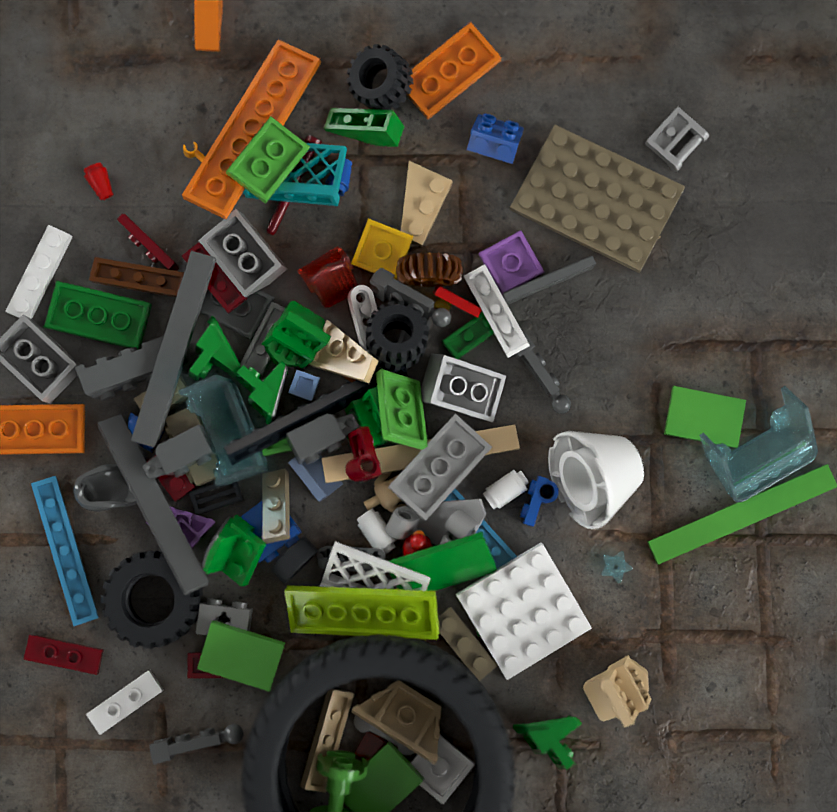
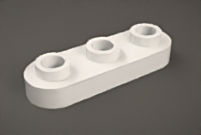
[348,285,385,352]

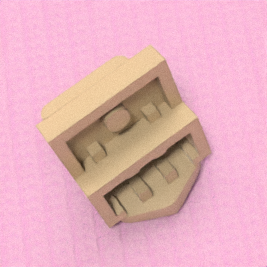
[583,655,651,727]

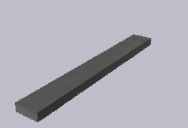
[131,251,217,448]
[98,414,209,595]

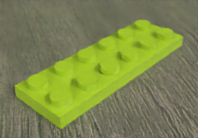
[285,585,439,640]

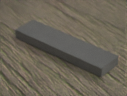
[502,256,596,305]

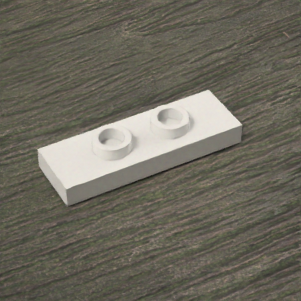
[86,670,164,735]

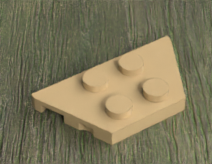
[352,680,441,765]

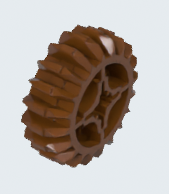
[396,252,463,288]

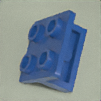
[467,114,524,164]

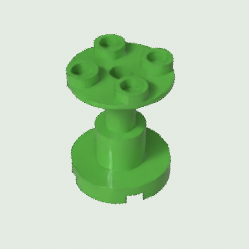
[309,750,368,812]

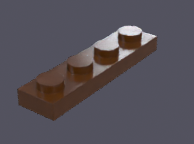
[89,257,184,297]

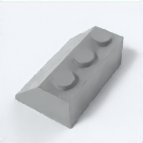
[198,209,288,297]

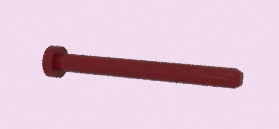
[267,135,322,235]

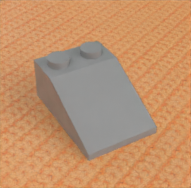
[421,354,506,422]

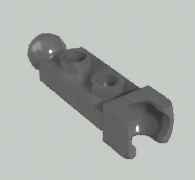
[370,268,451,327]
[514,332,571,414]
[149,724,244,764]

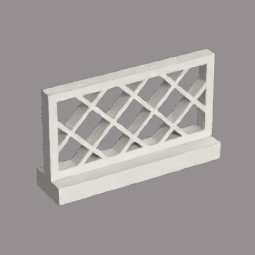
[320,542,431,591]

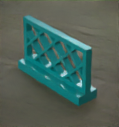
[243,143,347,206]

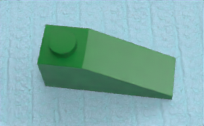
[324,108,404,147]

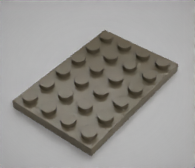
[510,125,685,273]

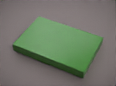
[226,116,310,204]
[376,369,428,450]
[664,386,746,448]
[197,620,285,692]
[344,741,424,812]

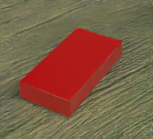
[433,285,482,318]

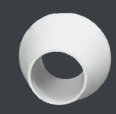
[548,431,644,529]

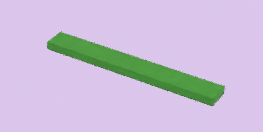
[647,464,837,564]

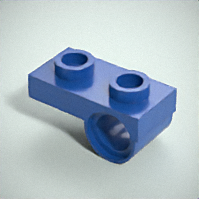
[520,476,559,527]

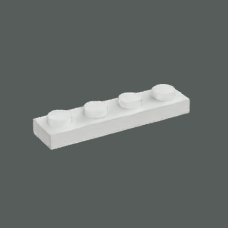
[5,225,72,319]
[464,264,530,357]

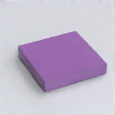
[478,230,544,295]

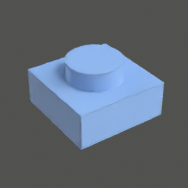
[288,370,320,402]

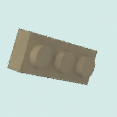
[262,469,290,544]
[438,606,498,681]

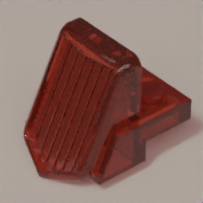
[297,246,358,308]

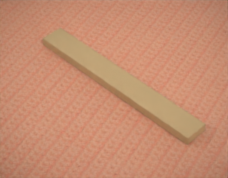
[321,425,520,483]

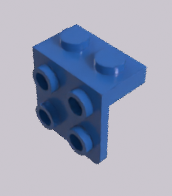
[241,501,302,563]

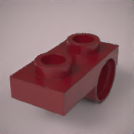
[345,426,382,482]

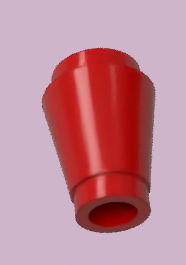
[84,162,114,201]

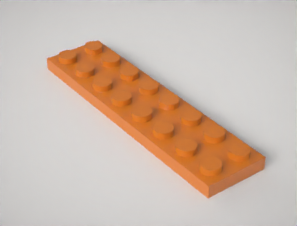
[182,39,321,219]

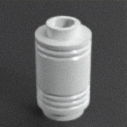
[483,470,529,509]
[357,509,397,554]

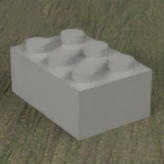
[0,314,81,404]

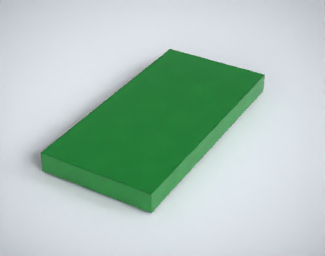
[44,281,152,350]
[388,532,497,591]

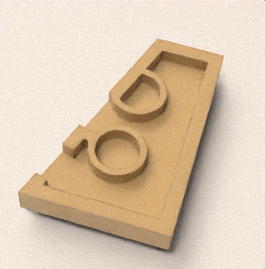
[401,161,453,247]
[309,320,379,383]

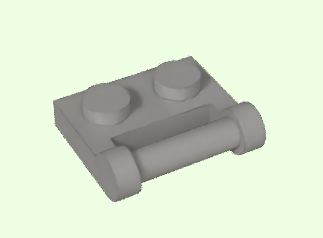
[645,107,709,172]

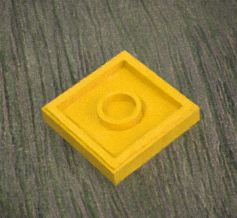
[351,218,414,280]

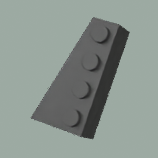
[75,336,188,401]

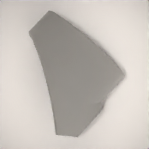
[385,499,486,546]

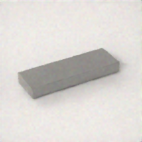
[240,302,285,378]

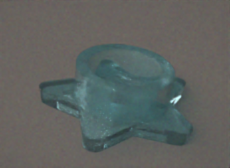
[601,551,633,583]

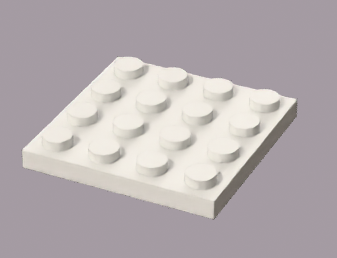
[456,542,592,680]

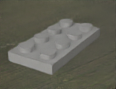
[388,414,492,521]

